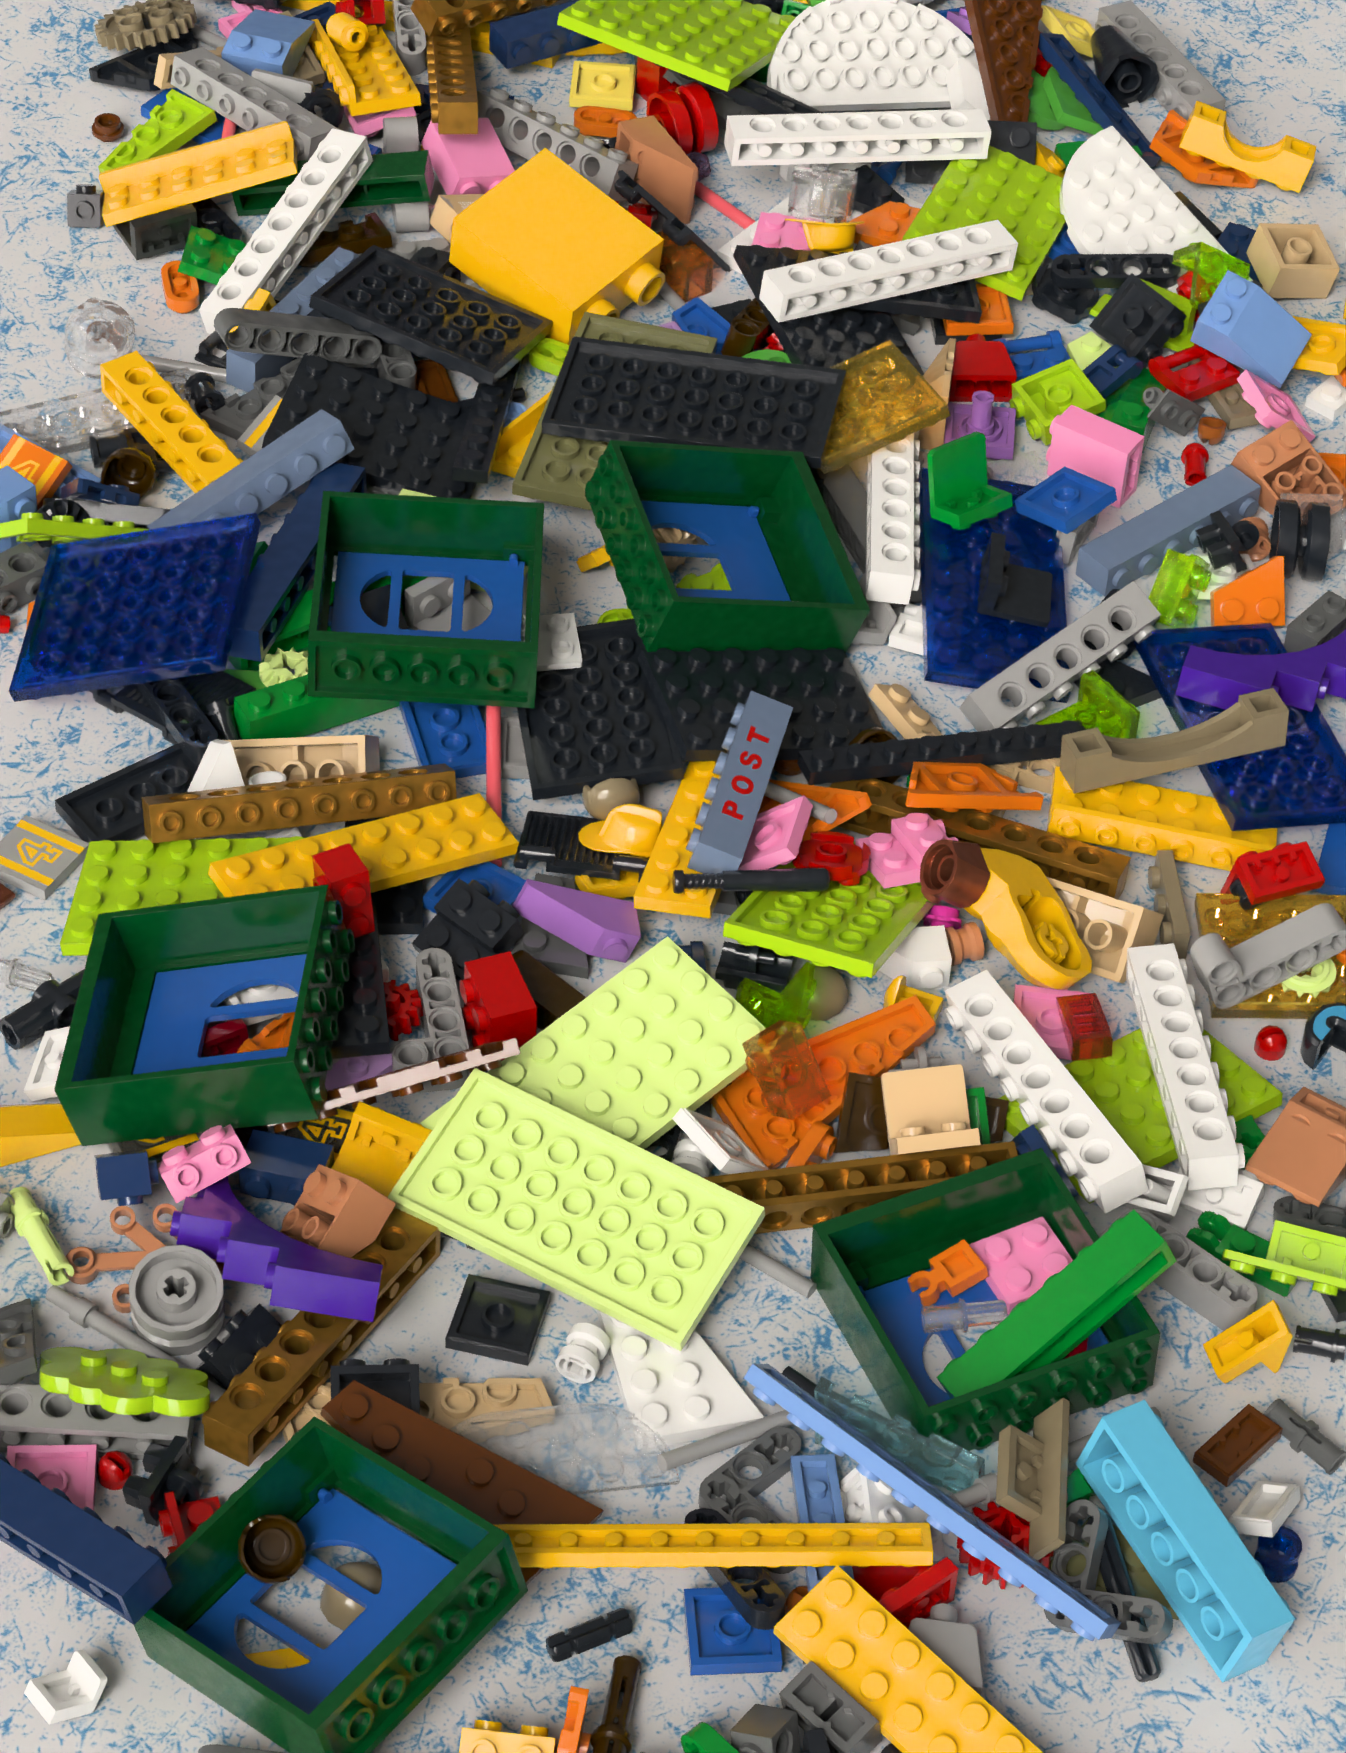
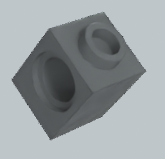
[730,1704,801,1753]

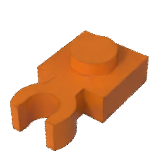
[908,1239,989,1307]

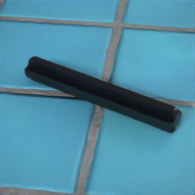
[1086,1514,1161,1683]

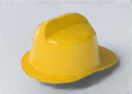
[785,218,864,254]
[578,804,662,858]

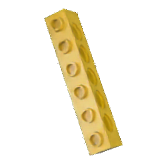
[100,351,243,493]

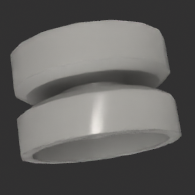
[129,1245,225,1356]

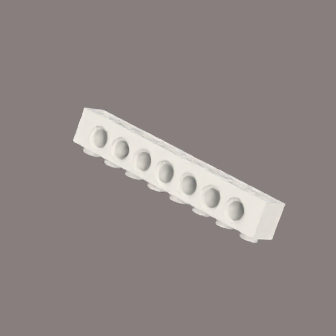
[724,109,991,166]
[199,128,373,334]
[759,220,1018,323]
[865,400,920,605]
[1126,943,1245,1191]
[945,969,1149,1214]

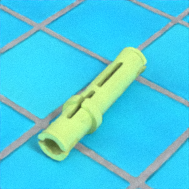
[9,1187,74,1286]

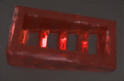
[1056,993,1113,1061]

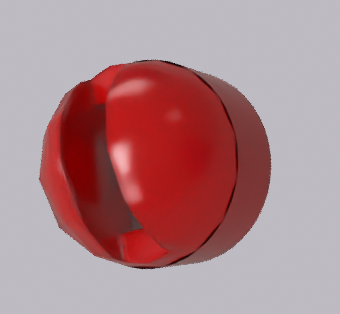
[1254,1025,1287,1061]
[97,1450,134,1490]

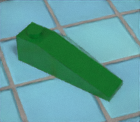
[1096,367,1167,454]

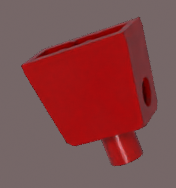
[949,334,1017,402]

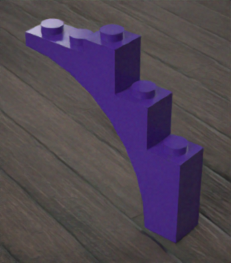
[1175,629,1346,712]
[170,1176,383,1322]

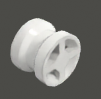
[671,1138,713,1177]

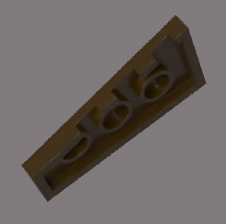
[297,212,393,267]
[834,1072,1009,1153]

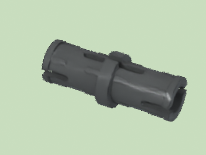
[1264,1398,1346,1475]

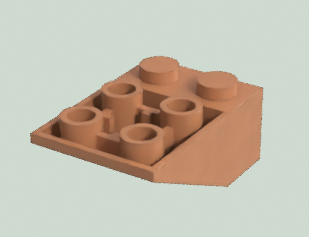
[615,116,699,224]
[1230,420,1346,522]
[1245,1087,1346,1207]
[280,1164,396,1258]

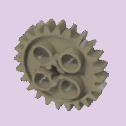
[95,0,197,51]

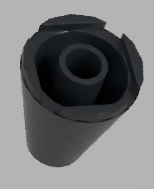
[1090,25,1159,108]

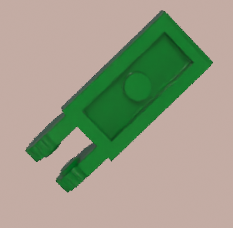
[1186,1210,1299,1297]

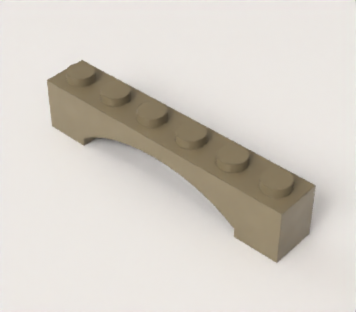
[1060,688,1289,794]

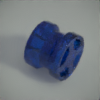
[1254,1526,1302,1583]

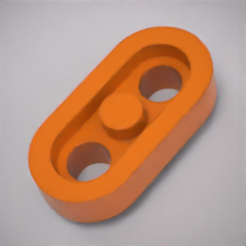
[574,106,637,138]
[161,260,200,313]
[786,1121,838,1168]

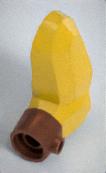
[920,839,1092,990]

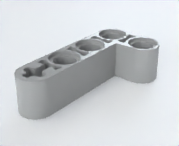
[392,0,426,76]
[383,116,430,233]
[1190,903,1346,1009]
[392,948,469,1094]
[1099,1209,1258,1331]

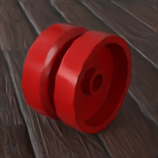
[646,82,719,157]

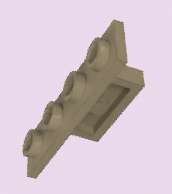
[996,1398,1070,1561]

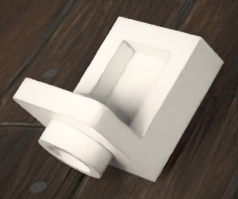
[24,1649,107,1725]

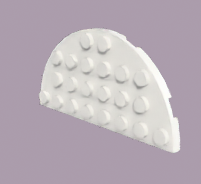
[767,0,980,112]
[1059,126,1253,296]

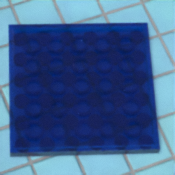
[9,513,261,702]

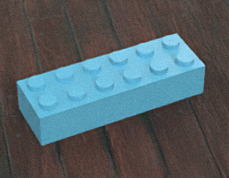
[1075,1400,1295,1683]

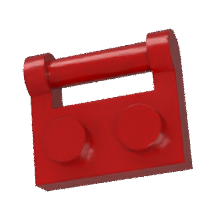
[1148,343,1240,401]

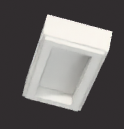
[1229,1481,1300,1538]

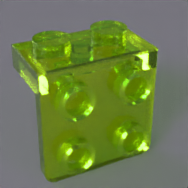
[1172,242,1250,309]
[1148,549,1212,632]
[1035,670,1140,758]
[735,961,817,1058]

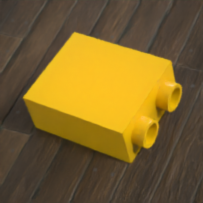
[449,148,665,345]

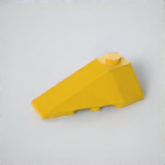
[0,1103,81,1167]

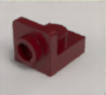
[201,1018,248,1057]

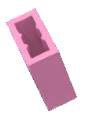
[421,118,515,195]
[1046,405,1145,508]

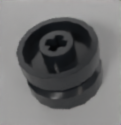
[1269,499,1331,581]

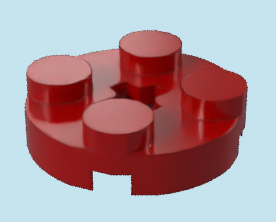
[792,831,871,886]

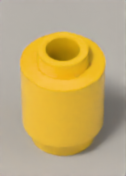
[326,12,369,52]

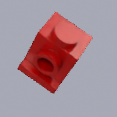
[335,0,386,26]

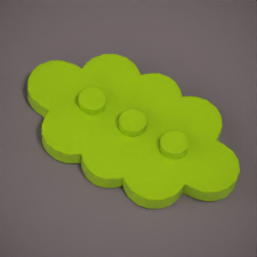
[39,1347,210,1417]

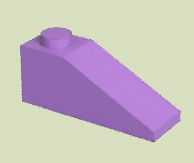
[512,879,641,963]

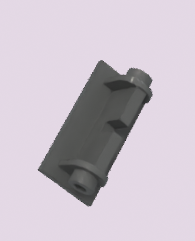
[1143,387,1206,437]

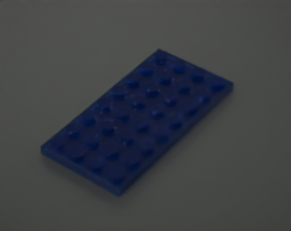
[918,468,1071,703]
[1135,623,1346,831]

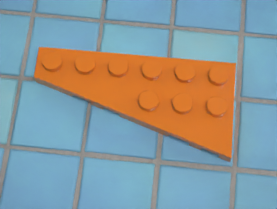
[712,995,936,1170]

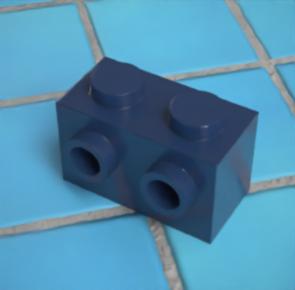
[239,1129,334,1206]
[94,1149,159,1206]

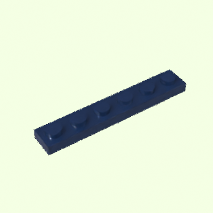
[1038,33,1161,167]

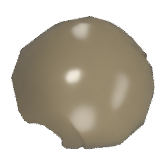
[582,778,640,821]
[786,964,848,1021]
[320,1562,382,1631]

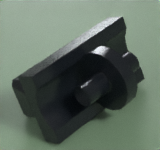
[1195,510,1259,573]
[715,941,794,998]
[122,1435,203,1526]

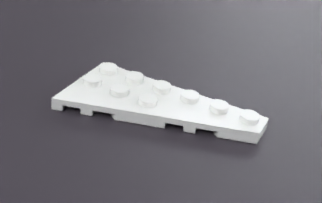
[596,1309,764,1450]

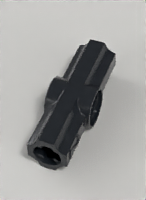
[0,969,84,1050]

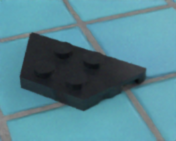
[89,29,198,91]

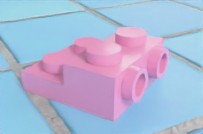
[855,813,958,889]
[157,1124,251,1203]

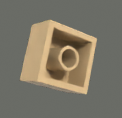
[1246,223,1340,299]

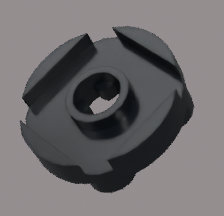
[1032,264,1099,324]

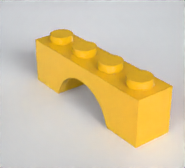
[1179,100,1316,193]

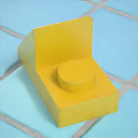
[1203,1300,1293,1384]

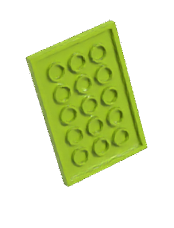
[902,145,1066,301]
[60,836,307,956]
[723,842,934,978]
[998,1028,1283,1204]

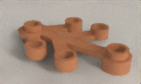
[65,1203,224,1313]

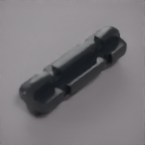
[546,1608,633,1662]

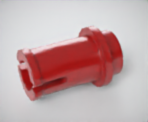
[1181,443,1209,486]

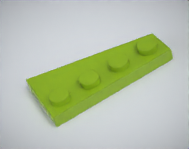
[98,89,217,173]
[0,513,149,547]

